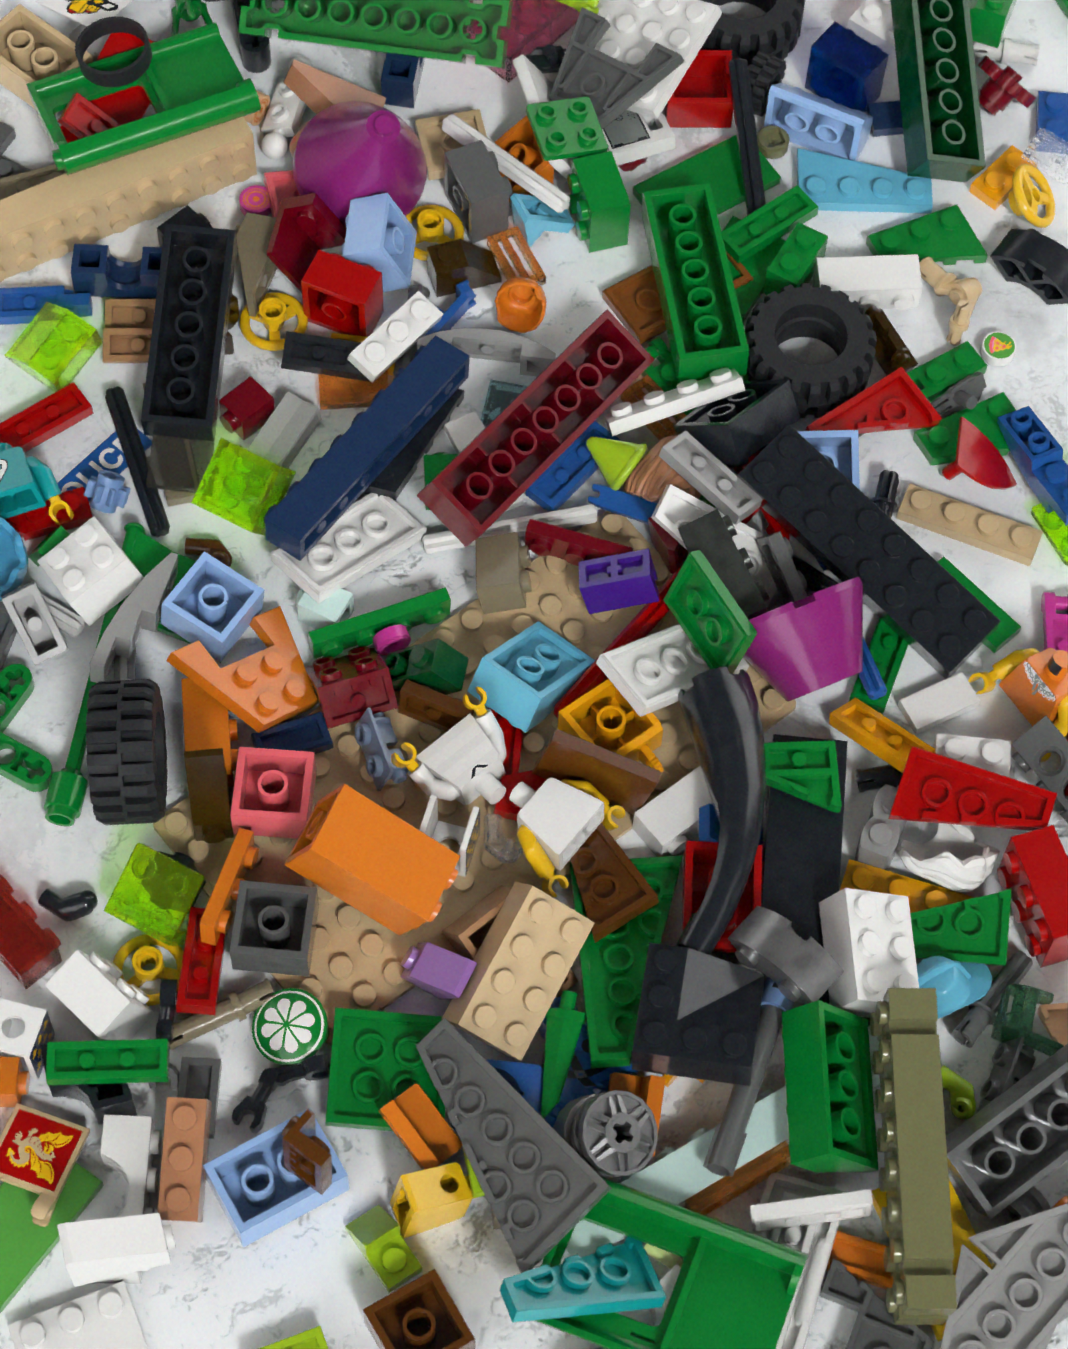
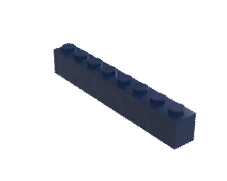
[264,336,470,561]

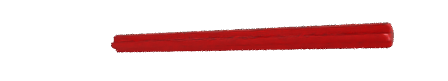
[553,507,760,718]

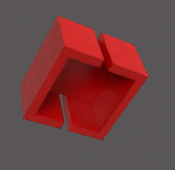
[665,50,734,128]

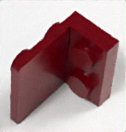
[266,193,347,293]
[305,646,398,729]

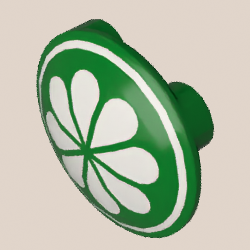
[252,988,330,1066]

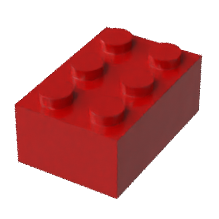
[997,825,1068,968]

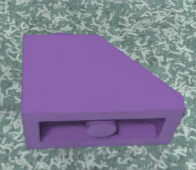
[400,942,477,999]

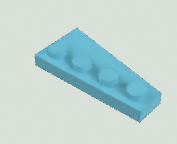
[796,148,933,213]

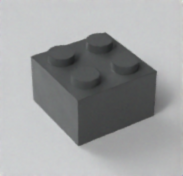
[444,140,512,244]
[229,880,319,977]

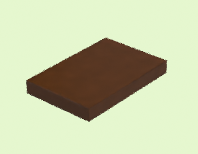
[532,729,662,815]

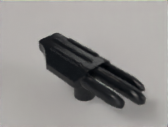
[524,44,567,73]

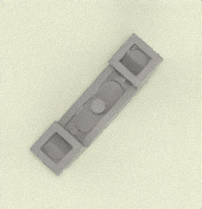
[417,328,556,377]

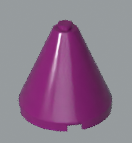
[292,101,427,228]

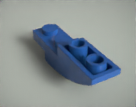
[998,406,1068,526]

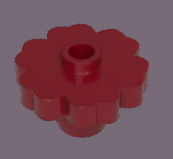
[977,55,1036,116]

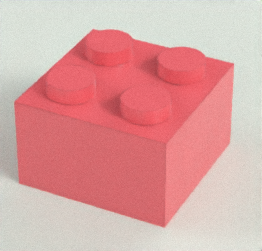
[230,747,317,839]

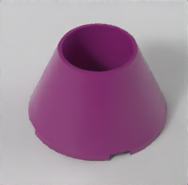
[743,577,863,702]

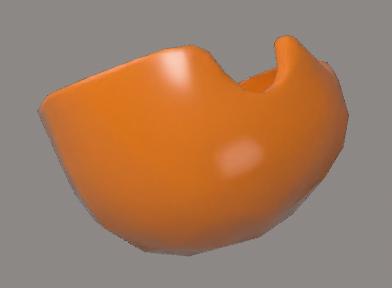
[495,277,547,333]

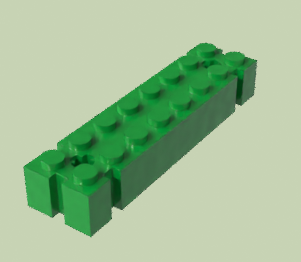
[238,0,513,69]

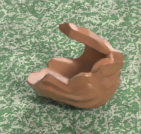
[624,435,701,502]

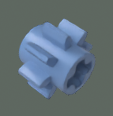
[84,470,131,514]

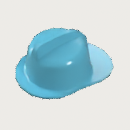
[917,956,992,1019]

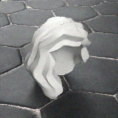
[898,823,1000,892]

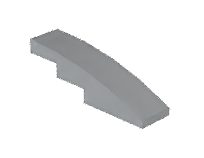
[90,552,178,683]

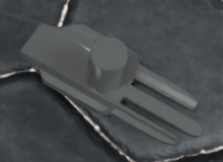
[931,372,987,419]

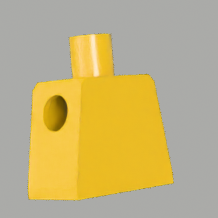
[390,1162,477,1239]

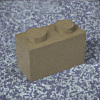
[475,532,532,614]

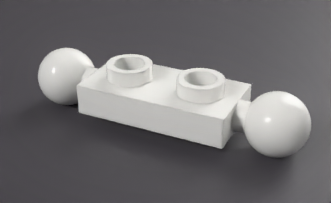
[261,56,313,159]

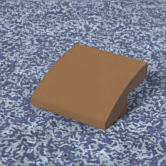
[103,299,156,364]

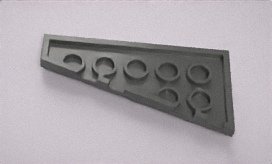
[416,1018,612,1273]

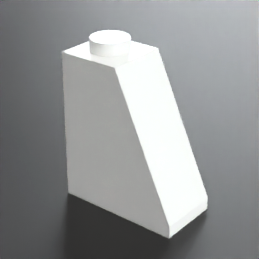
[57,1213,176,1287]

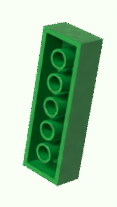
[642,183,749,383]

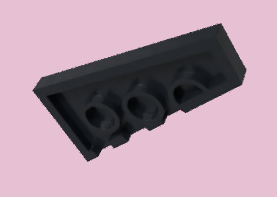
[363,389,464,500]

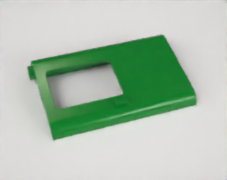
[26,22,261,175]

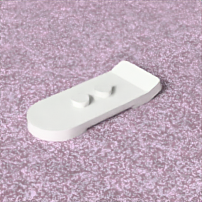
[752,1173,844,1349]

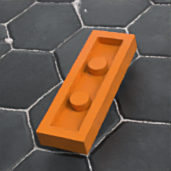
[200,828,259,946]

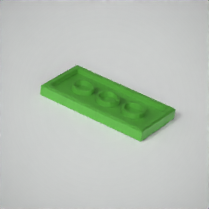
[0,1163,104,1313]

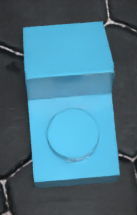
[510,193,575,247]

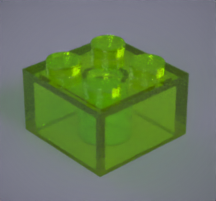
[191,438,296,536]

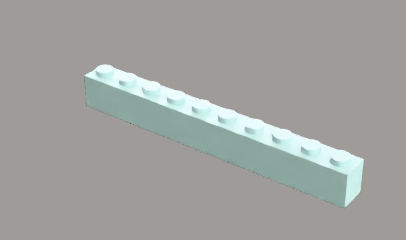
[563,1031,880,1259]

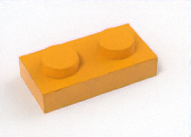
[969,145,1038,210]

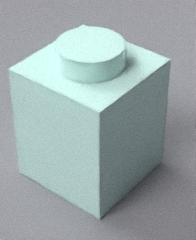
[295,588,354,629]

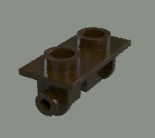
[865,306,918,376]

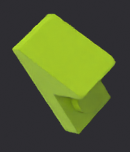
[345,1204,423,1293]

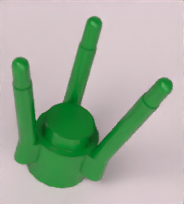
[171,0,213,37]

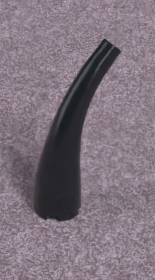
[676,667,766,955]

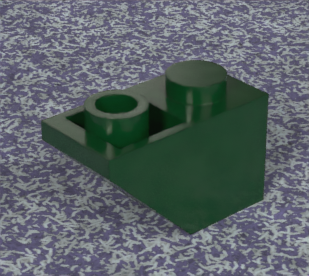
[385,638,469,695]

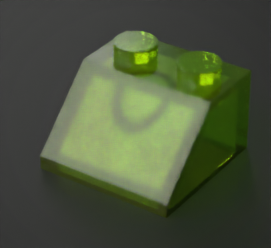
[4,302,103,392]

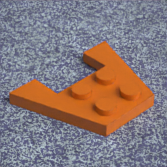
[166,606,318,733]

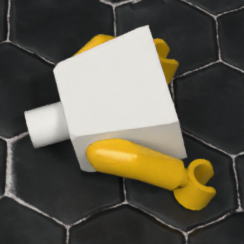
[509,778,626,897]

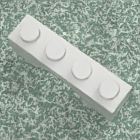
[97,1115,161,1284]

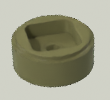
[757,125,789,159]

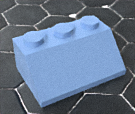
[764,83,873,161]

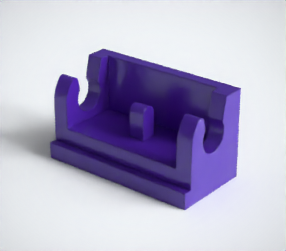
[579,548,660,614]

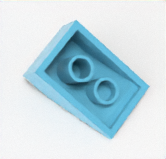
[467,621,595,733]

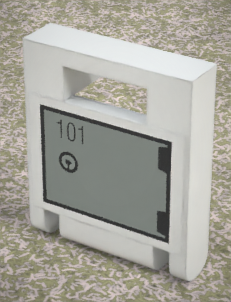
[602,110,676,166]

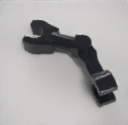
[148,979,180,1089]
[232,1054,329,1134]

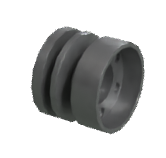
[553,1090,658,1178]

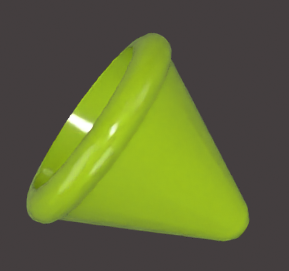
[586,436,647,491]

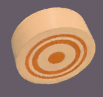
[243,90,270,126]

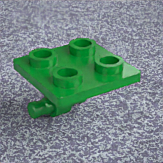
[525,96,608,161]

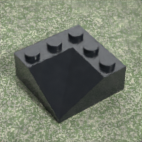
[632,943,765,1086]

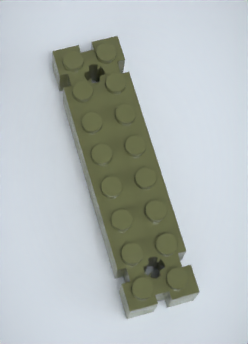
[870,988,957,1325]

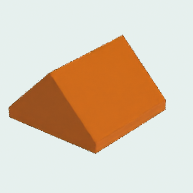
[494,115,554,203]

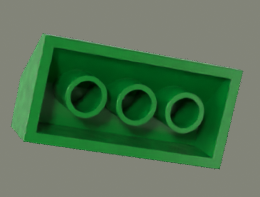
[782,1000,879,1173]

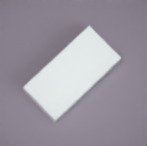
[898,672,981,735]

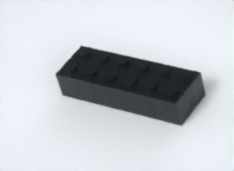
[141,224,237,442]

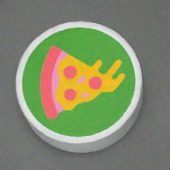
[981,331,1017,366]

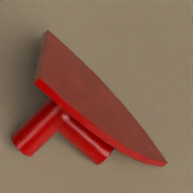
[942,416,1017,490]

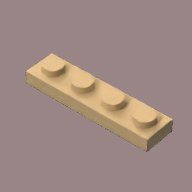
[896,483,1043,566]

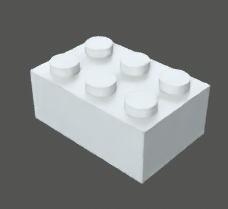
[819,888,919,1018]

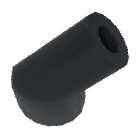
[38,888,98,922]

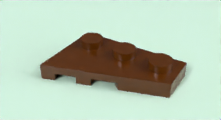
[570,823,659,943]

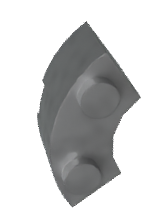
[728,906,844,1003]

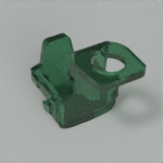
[991,983,1064,1057]

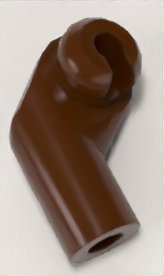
[185,537,232,567]

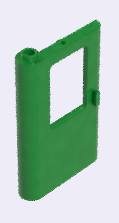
[534,1176,808,1349]

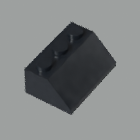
[673,380,800,468]

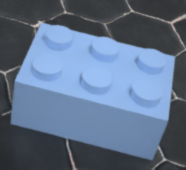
[203,1108,350,1247]

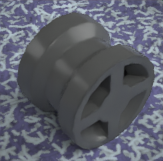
[1002,1186,1051,1223]

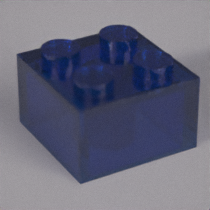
[805,21,888,113]

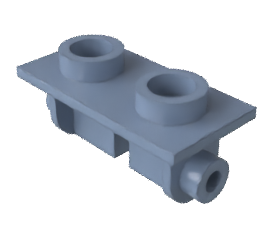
[354,708,409,791]

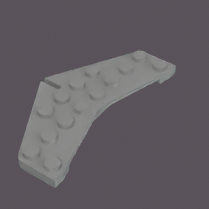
[941,1203,1068,1349]

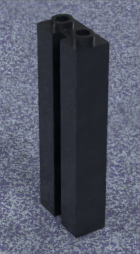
[761,734,848,948]

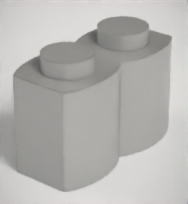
[855,784,907,870]

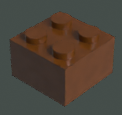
[363,1269,475,1349]

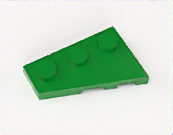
[866,204,988,265]
[913,392,1016,466]
[910,889,1011,966]

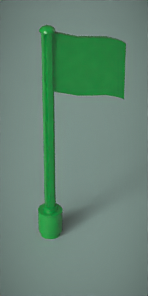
[43,522,222,826]

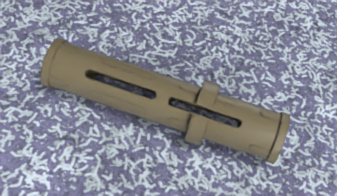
[170,978,276,1051]

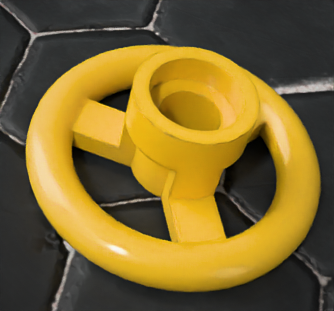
[1008,164,1055,228]
[405,205,464,261]
[239,292,308,351]
[113,933,184,1006]

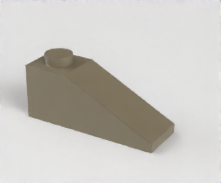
[235,212,278,317]

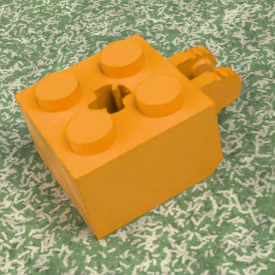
[558,679,664,772]

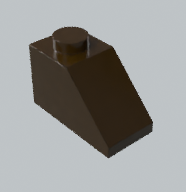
[427,239,502,298]

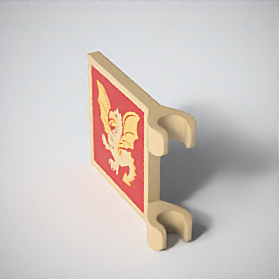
[0,1103,90,1227]

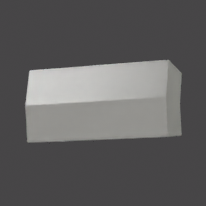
[240,391,322,484]

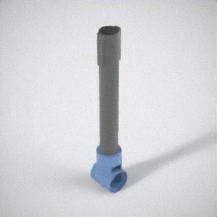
[703,976,795,1177]

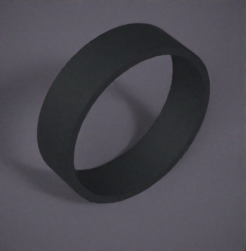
[75,16,152,87]

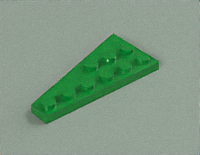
[570,855,683,1068]

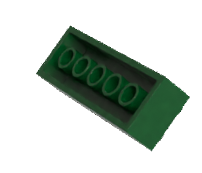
[890,0,986,183]

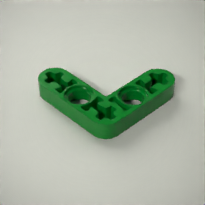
[0,664,54,792]

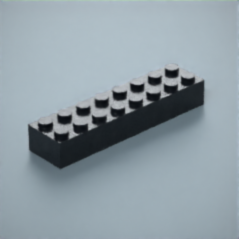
[738,424,1001,679]

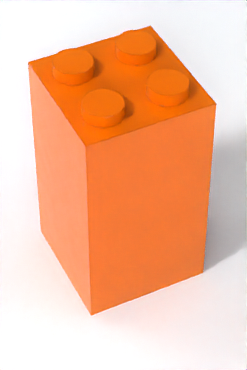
[284,784,460,936]

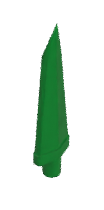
[541,990,586,1119]

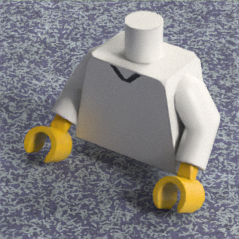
[391,687,507,805]

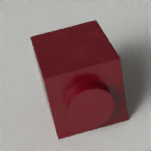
[219,376,275,440]

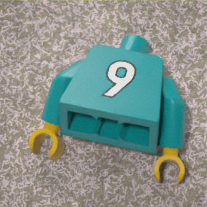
[0,443,74,525]

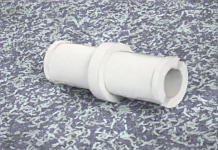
[973,38,1040,66]

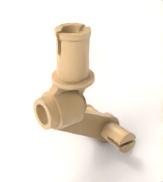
[919,257,982,345]

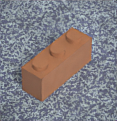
[157,1097,212,1223]

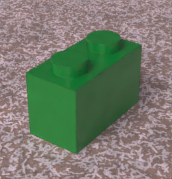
[763,222,828,295]

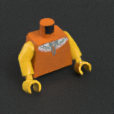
[968,647,1068,762]

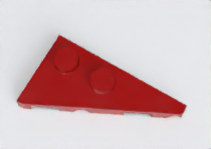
[805,367,942,434]

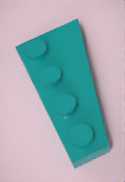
[499,1237,666,1323]

